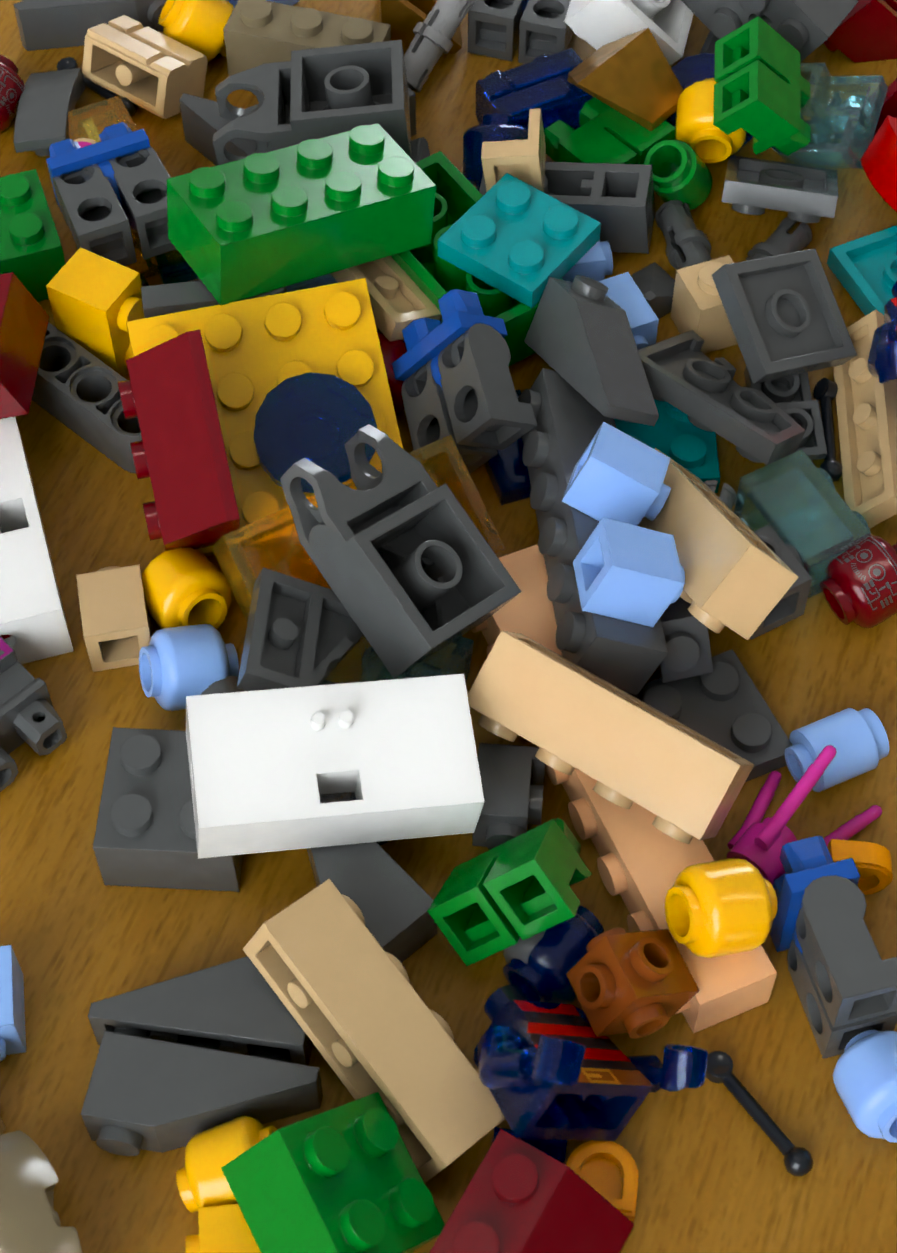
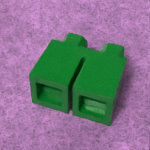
[713,16,811,156]
[544,97,676,165]
[427,818,592,966]

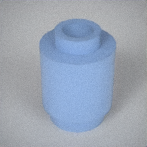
[784,708,890,792]

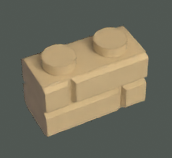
[82,15,208,119]

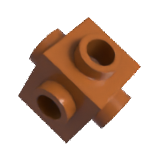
[566,928,700,1039]

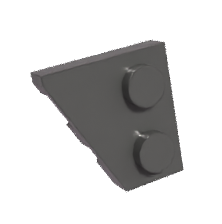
[237,567,364,691]

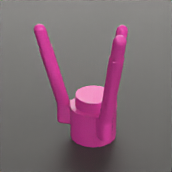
[727,745,882,886]

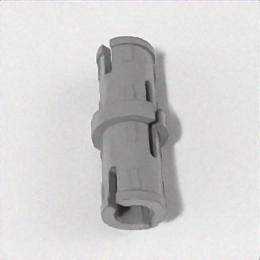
[404,0,475,93]

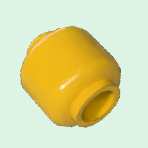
[158,0,234,62]
[675,78,747,163]
[142,547,232,629]
[664,858,778,958]
[176,1116,277,1213]

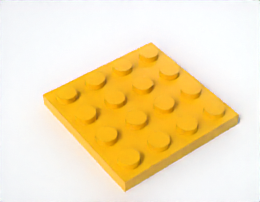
[126,278,403,557]

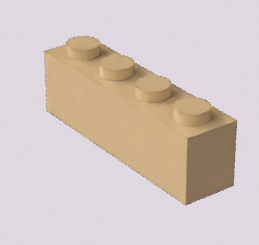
[639,447,798,640]
[468,631,755,844]
[243,879,510,1183]

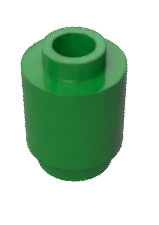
[644,140,712,210]

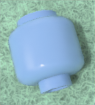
[139,624,239,711]
[832,1030,897,1143]

